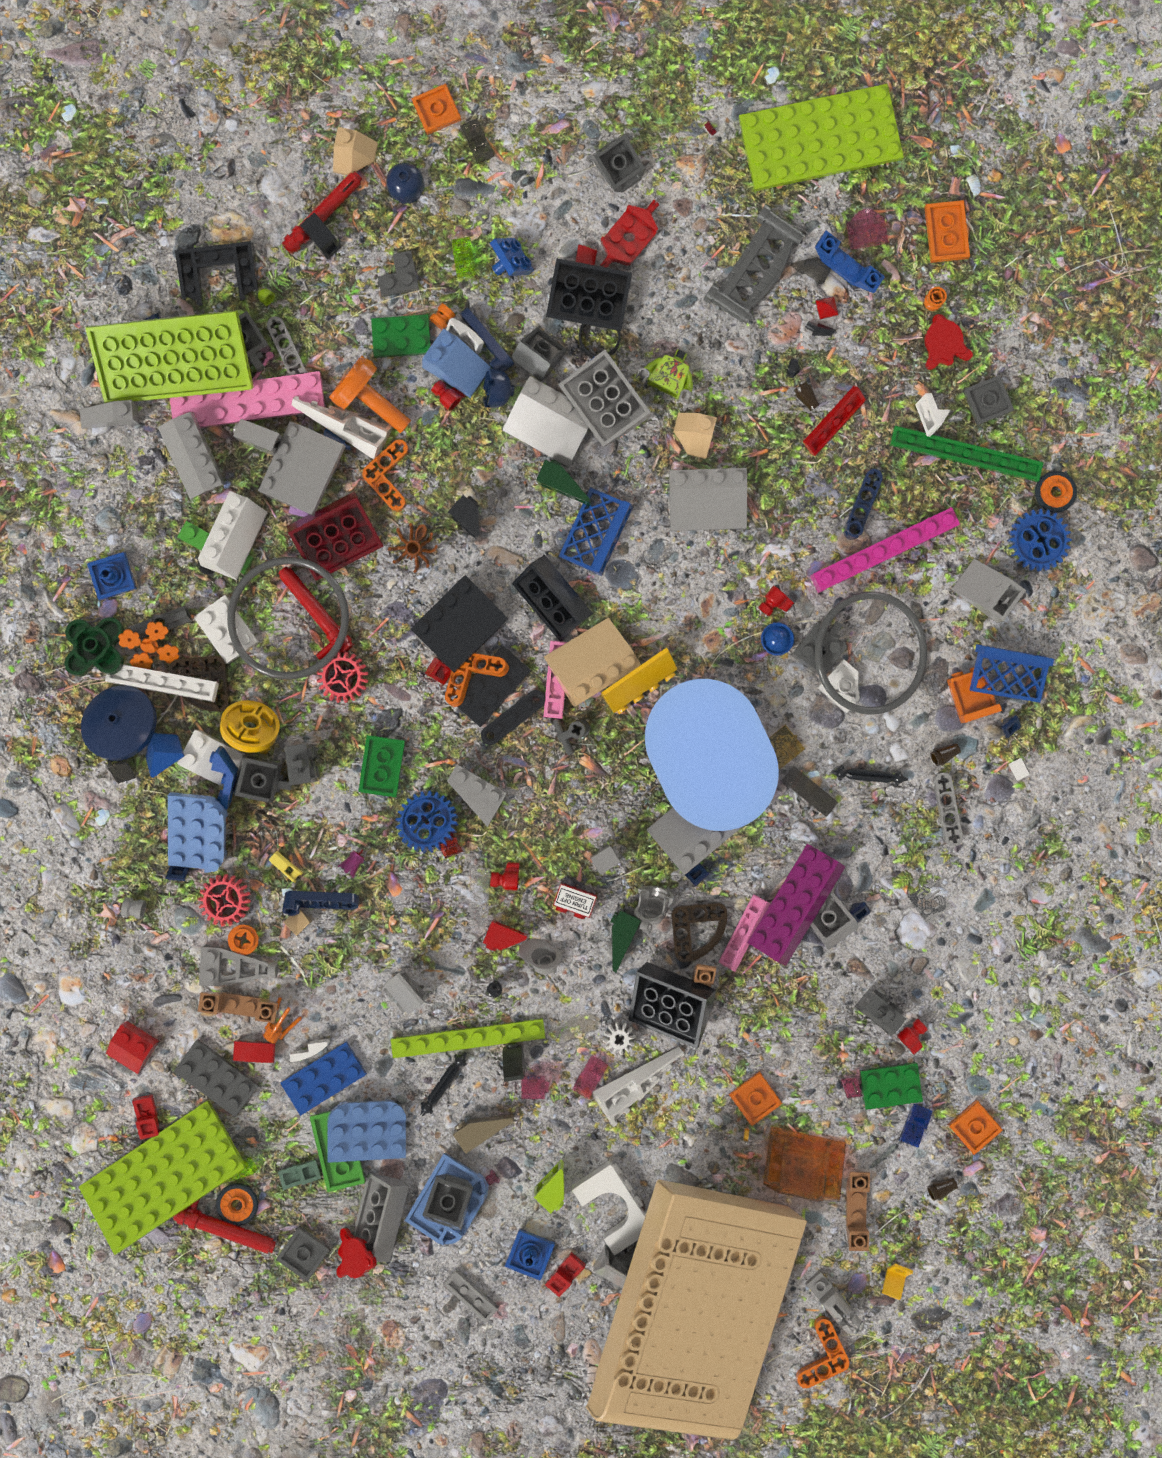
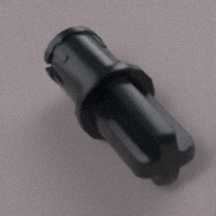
[487,981,502,998]

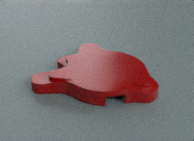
[924,314,973,370]
[336,1228,377,1279]

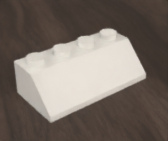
[198,491,268,580]

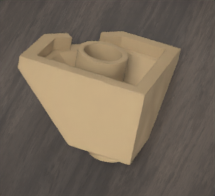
[333,127,378,175]
[674,413,717,459]

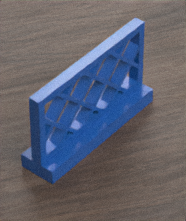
[559,487,633,576]
[969,644,1054,703]

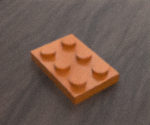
[924,200,970,263]

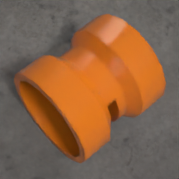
[924,287,947,311]
[429,303,456,330]

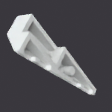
[291,396,393,459]
[593,1047,684,1127]

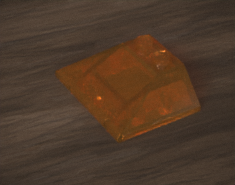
[763,1126,846,1201]

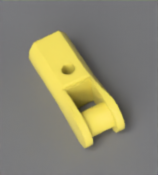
[269,851,303,883]

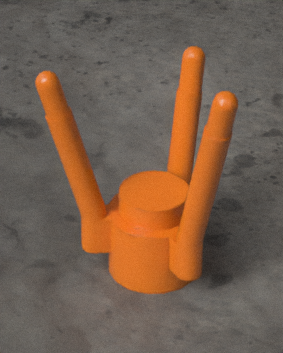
[263,997,302,1044]

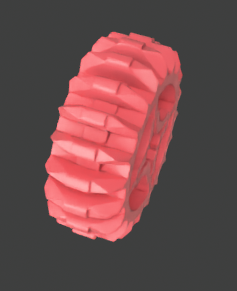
[317,651,369,703]
[198,874,251,926]

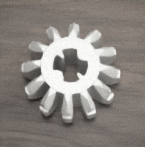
[603,1022,636,1055]

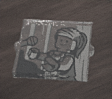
[907,879,953,925]

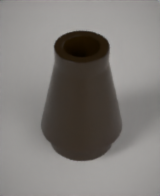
[794,381,820,411]
[930,743,961,766]
[927,1177,958,1201]

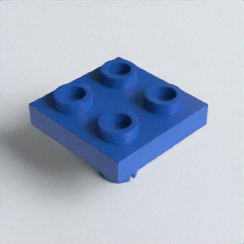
[490,238,534,276]
[87,552,137,601]
[505,1228,555,1281]

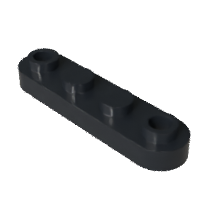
[481,690,545,745]

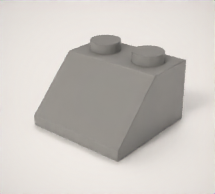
[384,968,428,1015]

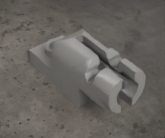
[805,1270,861,1334]

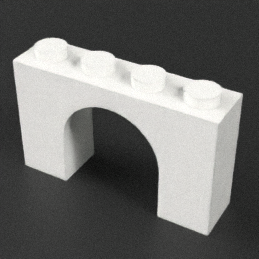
[572,1160,647,1256]

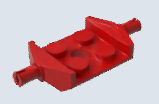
[599,200,659,268]

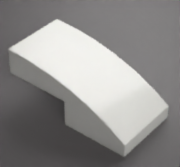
[446,318,484,354]
[290,1038,330,1062]

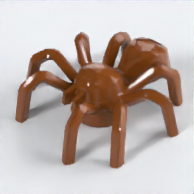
[388,523,438,573]

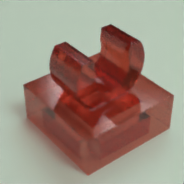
[440,833,463,859]

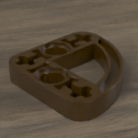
[169,656,230,712]
[671,902,727,962]

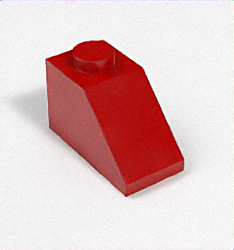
[483,920,528,952]

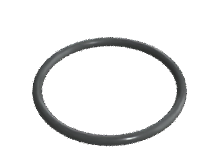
[227,557,349,680]
[814,591,927,715]

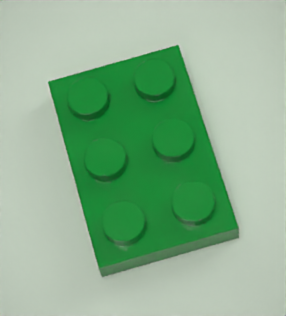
[371,314,431,358]
[358,735,405,798]
[859,1062,923,1110]

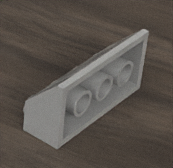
[158,412,226,499]
[353,1172,409,1262]

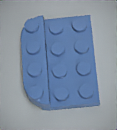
[168,792,228,873]
[327,1099,406,1163]
[404,1152,489,1245]

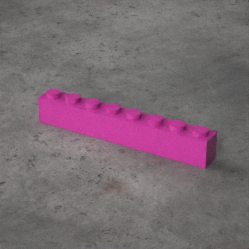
[810,507,960,593]

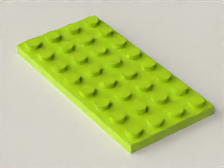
[738,84,904,192]
[85,310,254,403]
[79,1101,247,1255]

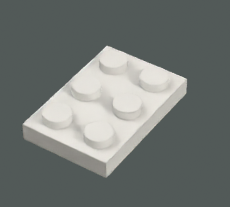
[194,595,259,664]

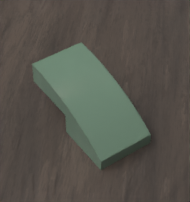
[277,1159,321,1190]

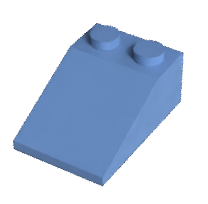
[422,328,491,398]

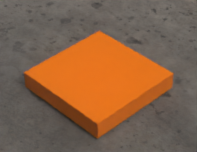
[411,83,462,135]
[729,1071,783,1126]
[947,1100,1003,1155]

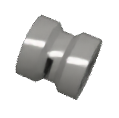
[121,897,146,919]

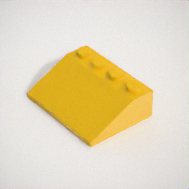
[601,647,677,714]

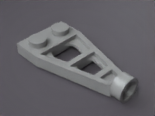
[199,946,278,987]

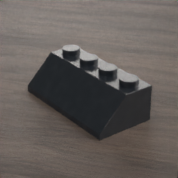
[512,555,593,641]

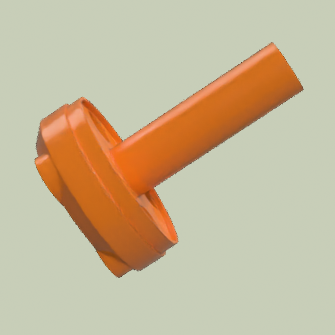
[329,355,411,433]

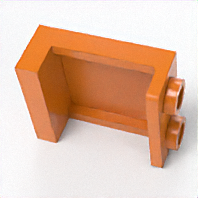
[947,667,1002,723]

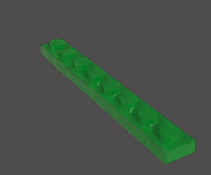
[889,426,1044,482]

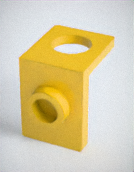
[882,1264,913,1300]

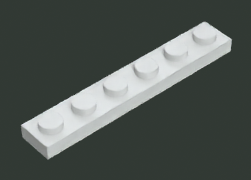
[105,665,219,702]

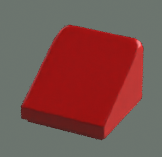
[575,244,597,265]
[425,658,452,685]

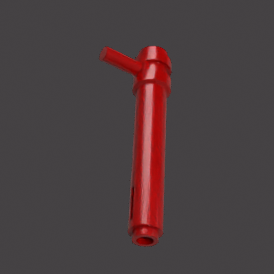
[281,171,362,254]
[278,566,354,660]
[173,1199,276,1254]

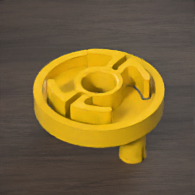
[220,700,280,754]

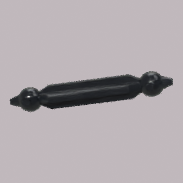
[831,765,908,786]
[420,1052,467,1116]

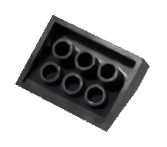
[546,258,632,331]
[411,575,509,673]
[628,962,716,1049]

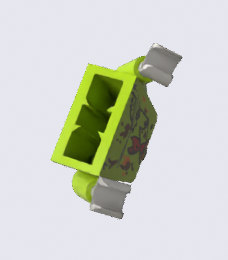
[636,349,693,404]

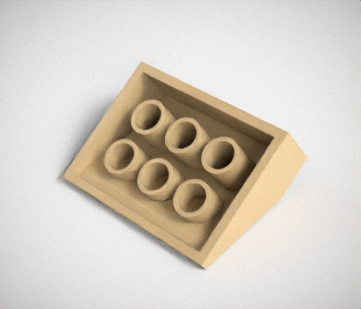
[544,617,641,706]

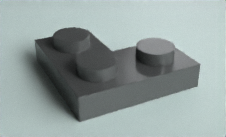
[378,251,419,297]

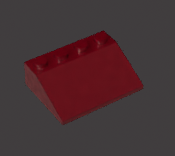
[287,491,384,581]

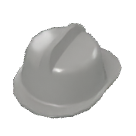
[519,939,562,975]

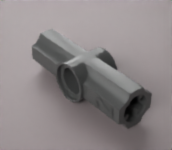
[131,606,192,641]

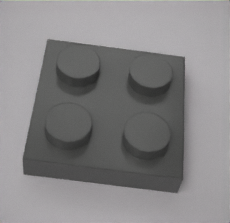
[963,375,1014,426]
[276,1226,331,1282]

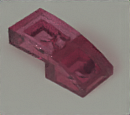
[571,1055,608,1099]

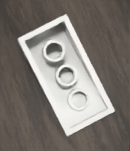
[177,730,261,799]

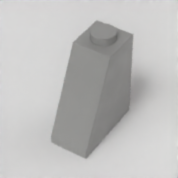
[233,419,282,456]

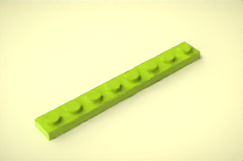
[390,1018,546,1058]

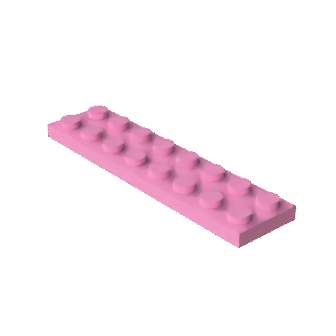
[170,371,325,428]

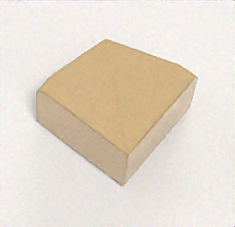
[283,909,312,936]

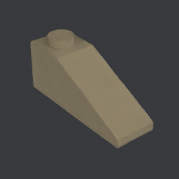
[453,1114,515,1154]

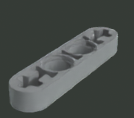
[267,316,307,375]
[933,772,963,846]

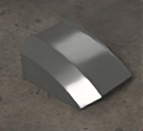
[590,134,646,192]
[422,1174,473,1230]

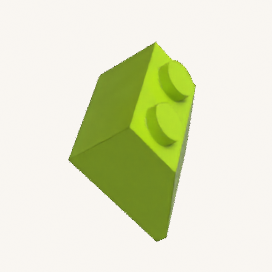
[534,1159,565,1214]

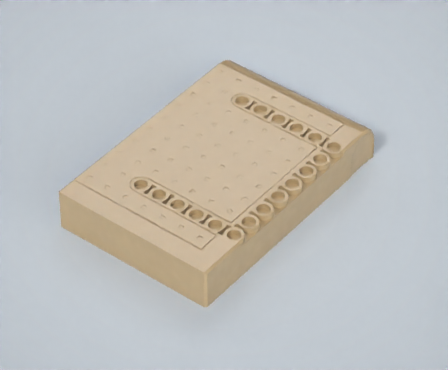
[586,1179,807,1440]

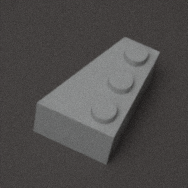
[447,764,508,827]

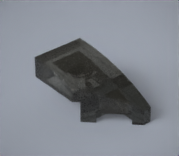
[790,257,831,284]

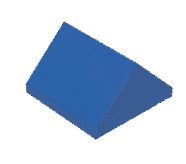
[145,733,184,778]

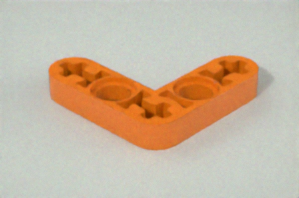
[362,439,409,512]
[445,653,509,707]
[796,1316,850,1389]

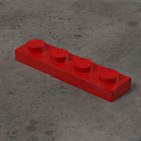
[803,386,866,456]

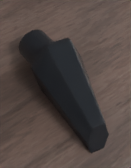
[805,321,836,336]

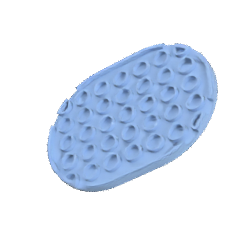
[645,679,779,831]

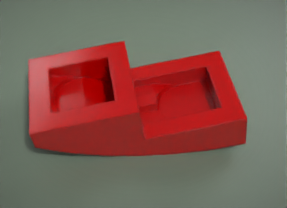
[233,1040,275,1063]
[132,1094,160,1140]
[545,1252,586,1297]

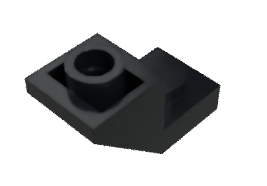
[300,213,341,260]

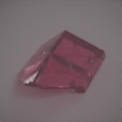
[847,209,889,250]

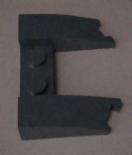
[175,241,259,306]

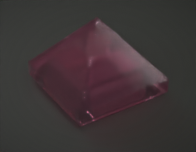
[840,1077,863,1098]

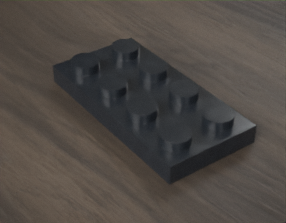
[455,645,531,727]

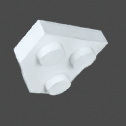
[817,659,860,713]

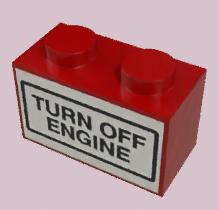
[553,882,597,920]

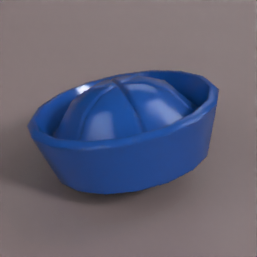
[761,622,794,656]

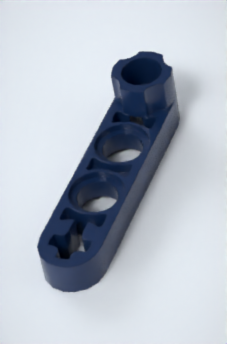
[459,307,514,372]
[843,469,883,540]
[282,891,360,916]

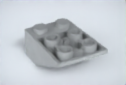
[951,559,1026,623]

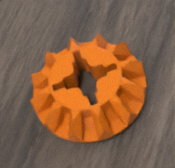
[228,924,259,955]

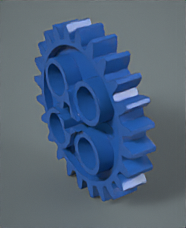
[1007,509,1072,572]
[396,791,458,853]

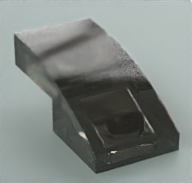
[460,118,494,164]

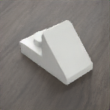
[915,393,950,437]

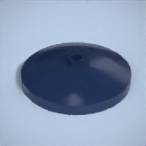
[81,685,157,761]

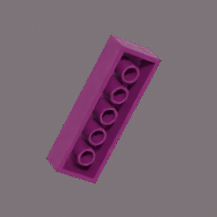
[747,844,845,966]

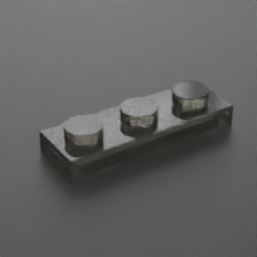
[781,766,838,817]

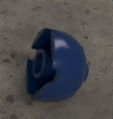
[386,162,425,204]
[483,368,515,408]

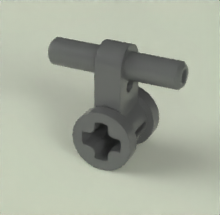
[553,718,591,756]

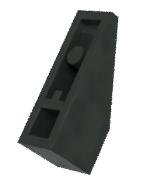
[502,1043,526,1082]

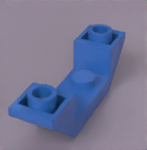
[815,230,885,293]
[209,745,238,809]

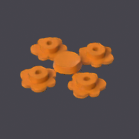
[118,622,179,670]

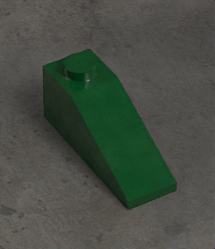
[536,460,592,506]
[610,909,641,973]

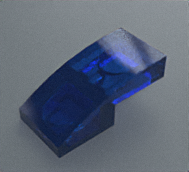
[899,1104,933,1148]

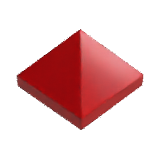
[815,296,839,320]

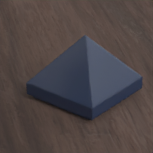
[1001,715,1022,738]
[685,863,710,887]
[166,866,190,882]
[850,902,871,923]

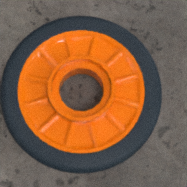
[1035,471,1077,513]
[216,1183,258,1226]

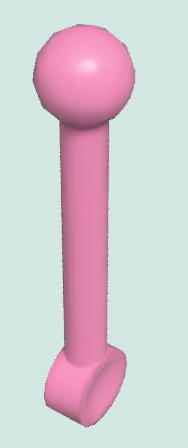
[252,351,274,381]

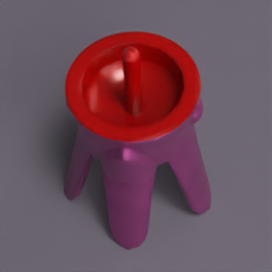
[337,850,365,878]

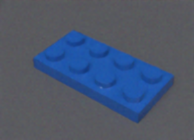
[280,1041,367,1116]

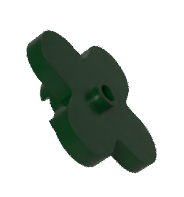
[64,617,124,677]

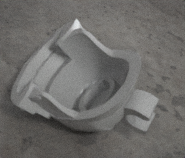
[634,885,674,934]

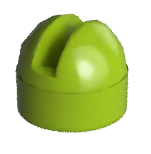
[258,288,275,306]

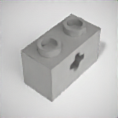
[590,844,621,874]

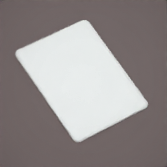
[1009,758,1029,781]

